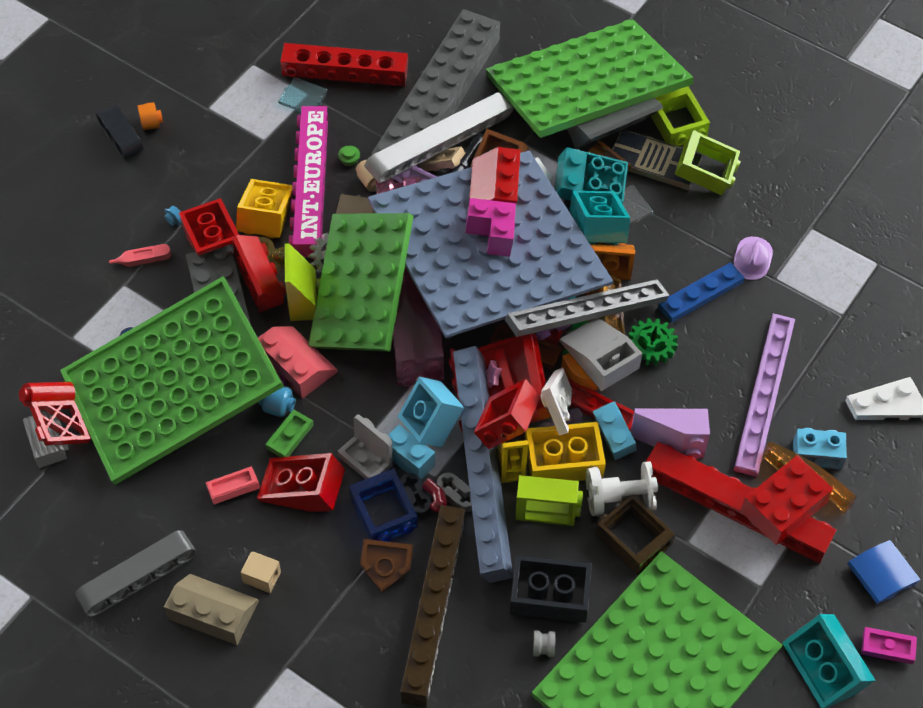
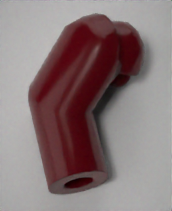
[422,478,447,513]

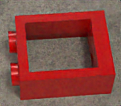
[474,379,540,449]

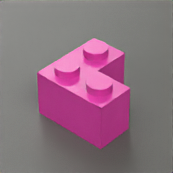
[465,198,516,257]

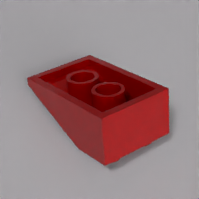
[179,198,239,256]
[257,453,345,512]

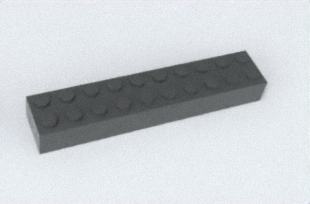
[372,9,500,168]

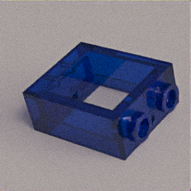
[349,468,418,542]

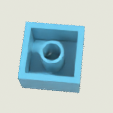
[398,377,464,447]

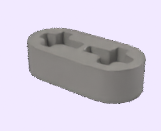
[437,473,472,512]

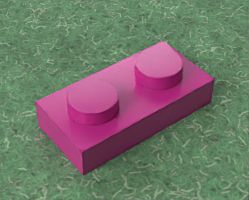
[861,627,917,664]

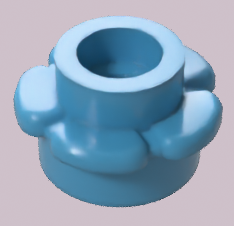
[164,205,181,226]

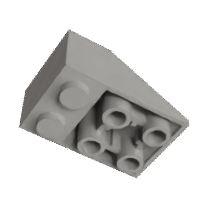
[559,318,642,391]

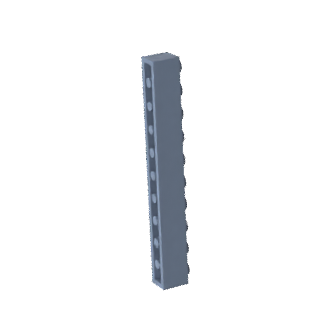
[453,346,513,583]

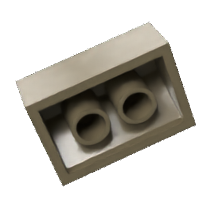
[164,574,259,645]

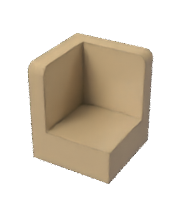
[241,552,281,593]

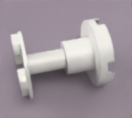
[586,461,658,516]

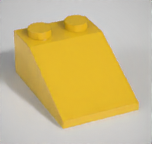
[236,179,293,238]

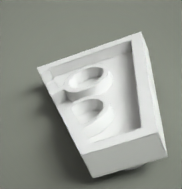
[540,368,572,436]
[845,377,923,420]

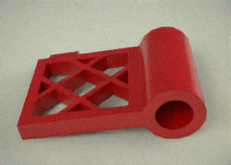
[19,382,91,446]

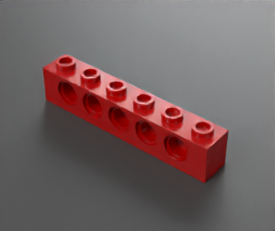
[280,43,408,86]

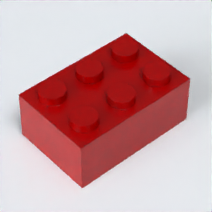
[740,455,834,545]

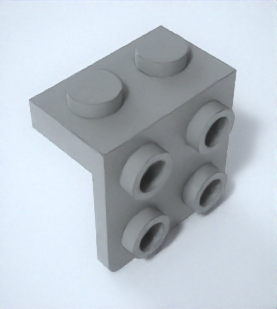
[337,415,392,485]

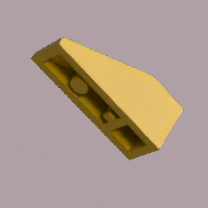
[497,440,528,483]

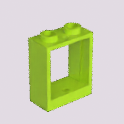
[651,86,710,146]
[675,130,740,195]
[515,475,583,526]

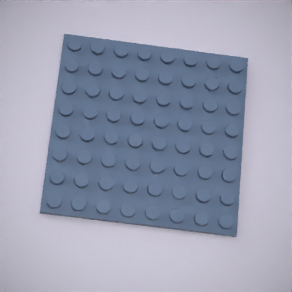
[368,150,613,338]

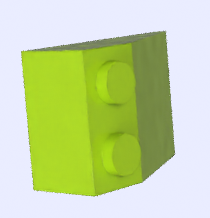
[285,244,321,321]

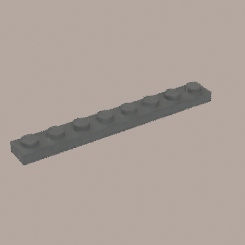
[505,280,669,337]

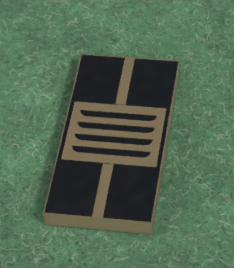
[612,129,703,190]

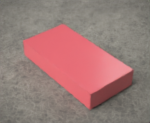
[206,466,260,504]

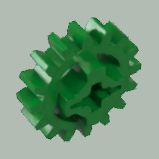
[628,318,678,366]

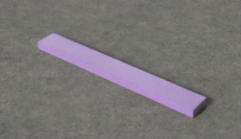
[733,313,795,477]

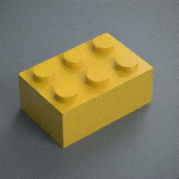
[525,422,606,481]

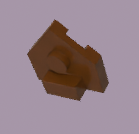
[360,539,413,593]

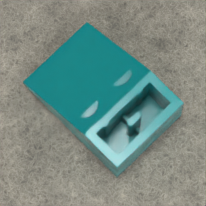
[554,147,628,203]

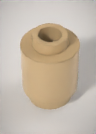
[356,160,385,192]

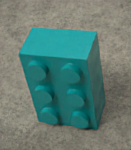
[570,191,630,245]

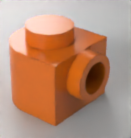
[137,102,163,131]

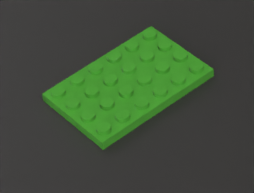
[309,213,413,352]

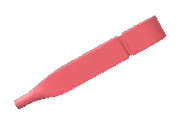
[109,244,171,267]

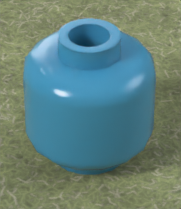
[258,387,296,417]

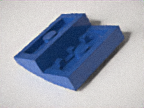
[847,540,921,604]

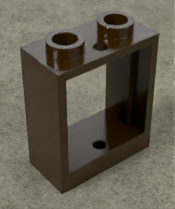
[596,494,675,575]

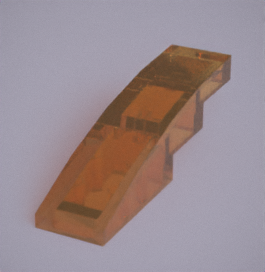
[763,442,857,513]

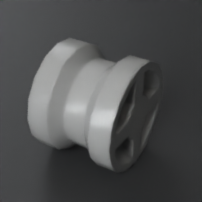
[533,631,555,657]

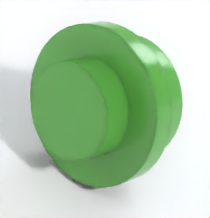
[338,146,360,166]

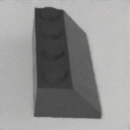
[567,98,663,150]

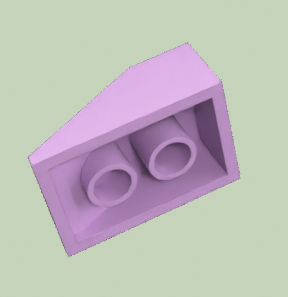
[630,408,710,459]

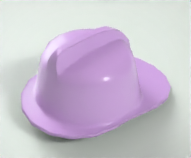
[734,236,773,280]

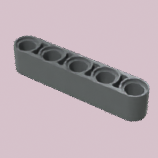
[75,530,196,617]

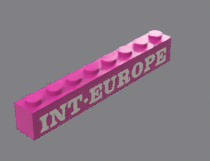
[289,106,328,257]

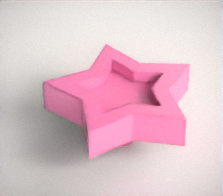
[486,360,502,388]

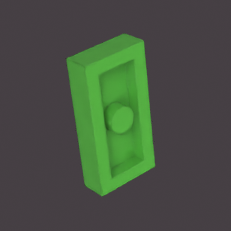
[266,409,314,457]

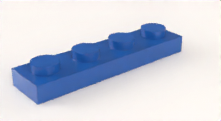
[658,262,745,323]

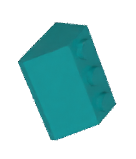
[782,614,876,708]

